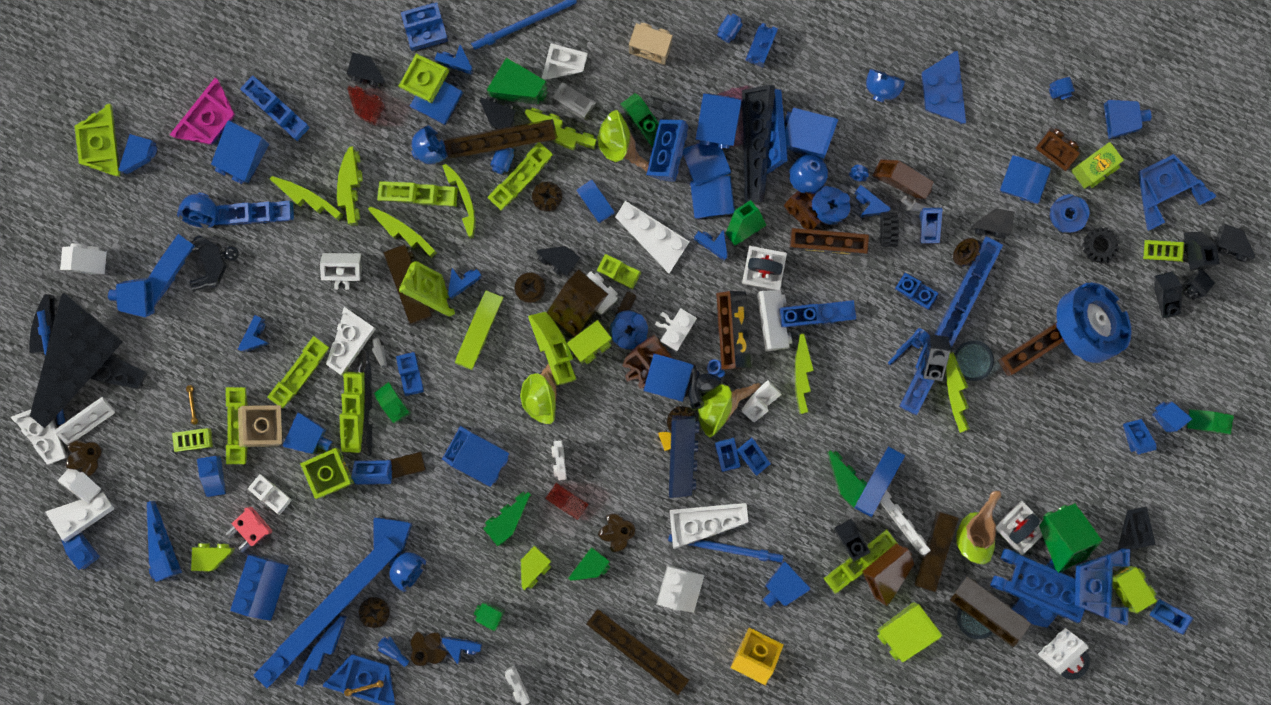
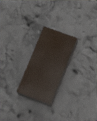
[390,452,426,479]

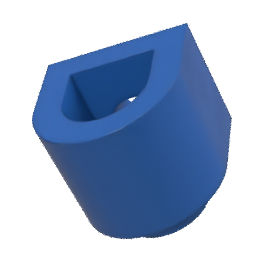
[1049,77,1075,100]

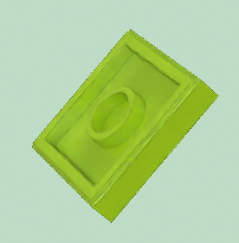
[398,53,450,104]

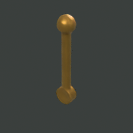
[186,385,198,425]
[344,680,384,697]

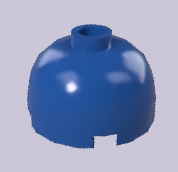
[866,69,905,102]
[411,125,448,165]
[789,155,828,194]
[177,193,217,228]
[389,552,426,592]

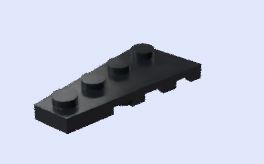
[90,355,148,389]

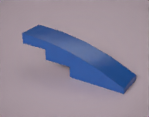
[240,75,310,141]
[215,201,294,225]
[148,234,195,307]
[854,447,905,517]
[296,615,347,686]

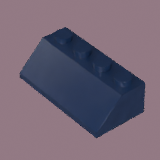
[669,415,699,498]

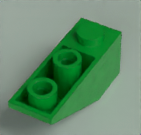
[620,93,659,148]
[827,450,867,508]
[483,491,531,547]

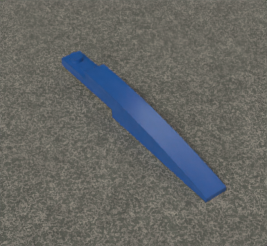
[899,236,1003,415]
[254,536,401,688]

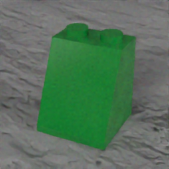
[487,57,549,105]
[1039,503,1103,573]

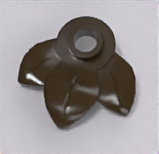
[66,440,102,477]
[598,513,636,552]
[410,631,447,666]

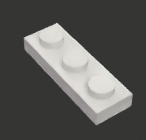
[55,397,115,446]

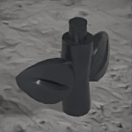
[685,364,721,409]

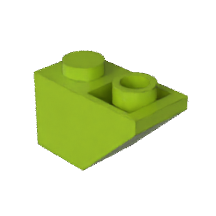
[191,543,235,571]
[521,545,551,590]

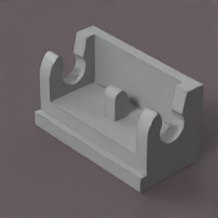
[552,83,596,120]

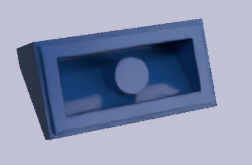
[351,460,392,484]

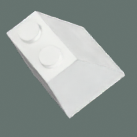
[657,564,704,613]

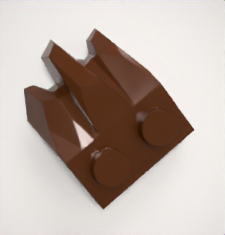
[622,334,674,389]

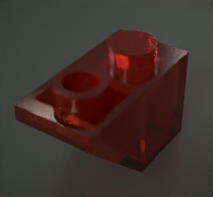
[347,86,385,126]
[545,483,589,520]

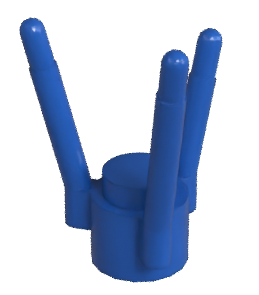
[888,328,929,369]

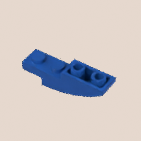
[779,300,856,327]

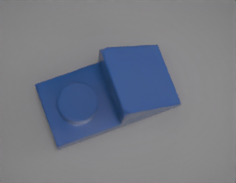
[435,45,474,75]
[854,185,891,217]
[919,208,943,243]
[694,230,727,261]
[448,268,482,299]
[238,315,270,352]
[1123,419,1156,454]
[737,438,771,476]
[1150,599,1194,635]
[442,637,482,664]

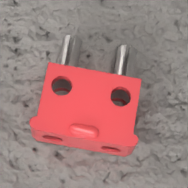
[226,507,272,552]

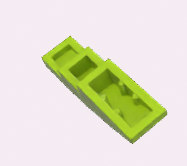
[270,176,344,221]
[377,181,458,207]
[368,206,437,258]
[455,290,503,370]
[794,334,814,414]
[946,352,970,433]
[339,372,365,453]
[823,530,898,594]

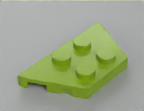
[74,104,121,177]
[399,261,455,317]

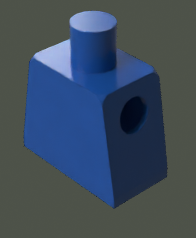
[1104,100,1152,139]
[108,277,155,317]
[283,413,333,454]
[373,517,412,563]
[762,561,810,608]

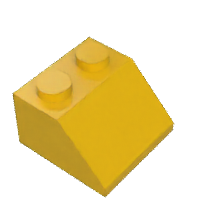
[730,628,783,685]

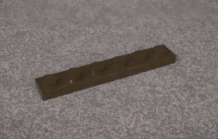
[444,119,558,159]
[586,608,690,696]

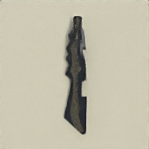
[357,351,372,456]

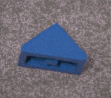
[714,438,740,472]

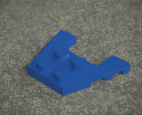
[1138,154,1216,231]
[1075,549,1130,625]

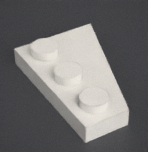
[326,307,376,376]
[11,410,68,464]
[46,492,114,543]

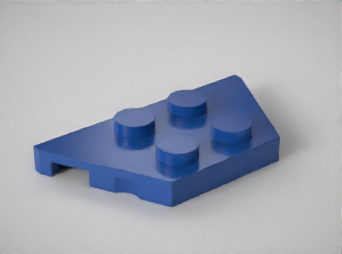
[921,51,966,124]
[1011,559,1057,628]
[323,654,396,705]

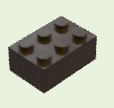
[546,269,608,337]

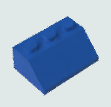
[646,120,689,182]
[230,554,289,621]

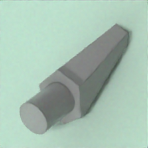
[901,196,932,212]
[372,338,387,368]

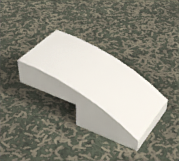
[742,380,781,422]
[248,474,292,515]

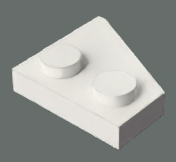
[542,43,588,80]
[551,441,567,480]
[505,665,530,705]

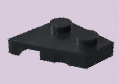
[1117,506,1156,550]

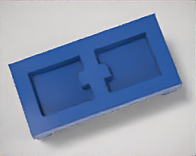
[745,23,778,68]

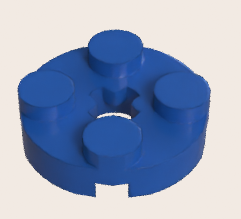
[812,186,850,225]
[1050,194,1090,233]
[609,310,648,349]

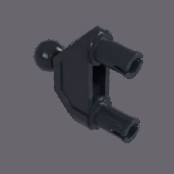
[189,235,239,292]

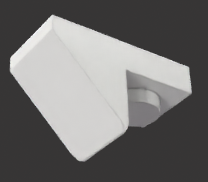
[58,469,101,504]

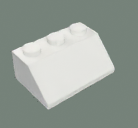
[757,290,792,352]

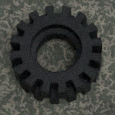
[880,212,899,247]
[1082,227,1120,263]

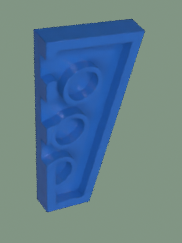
[767,89,788,174]

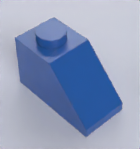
[119,134,157,174]
[1152,401,1192,432]
[197,456,226,497]
[61,532,100,570]

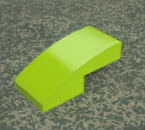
[597,254,641,290]

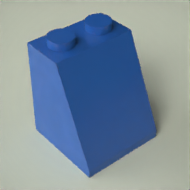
[696,93,742,149]
[784,108,838,160]
[211,120,269,185]
[442,426,509,487]

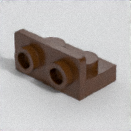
[1035,127,1081,171]
[784,191,821,230]

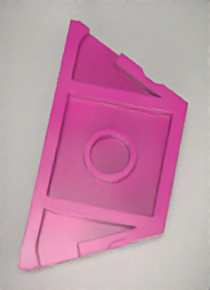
[170,78,235,145]

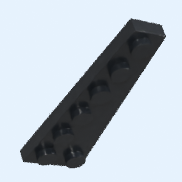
[742,85,775,204]

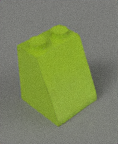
[877,602,942,663]

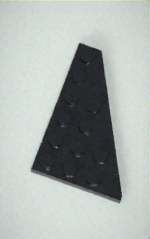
[30,292,123,428]

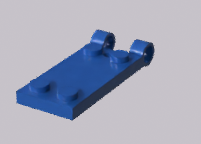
[990,549,1085,623]

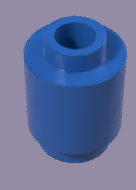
[717,14,743,43]
[490,148,514,174]

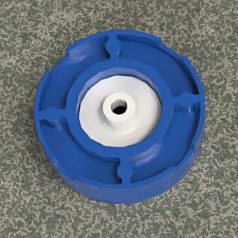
[1056,282,1131,363]

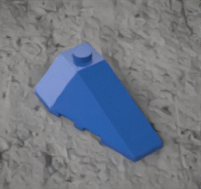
[147,501,182,582]

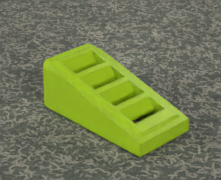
[1143,240,1184,262]
[172,428,213,452]

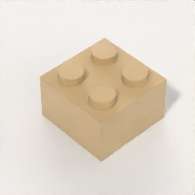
[629,23,673,65]
[238,405,282,447]

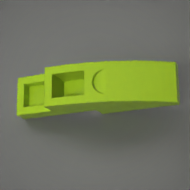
[525,108,597,151]
[337,146,363,226]
[528,312,576,386]

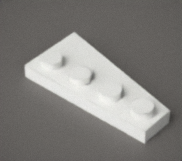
[615,201,689,274]
[880,490,930,555]
[670,503,748,549]

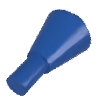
[377,636,410,667]

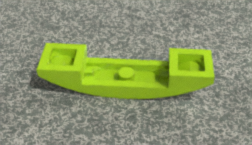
[487,142,553,211]
[442,164,476,239]
[267,336,329,409]
[226,387,248,464]

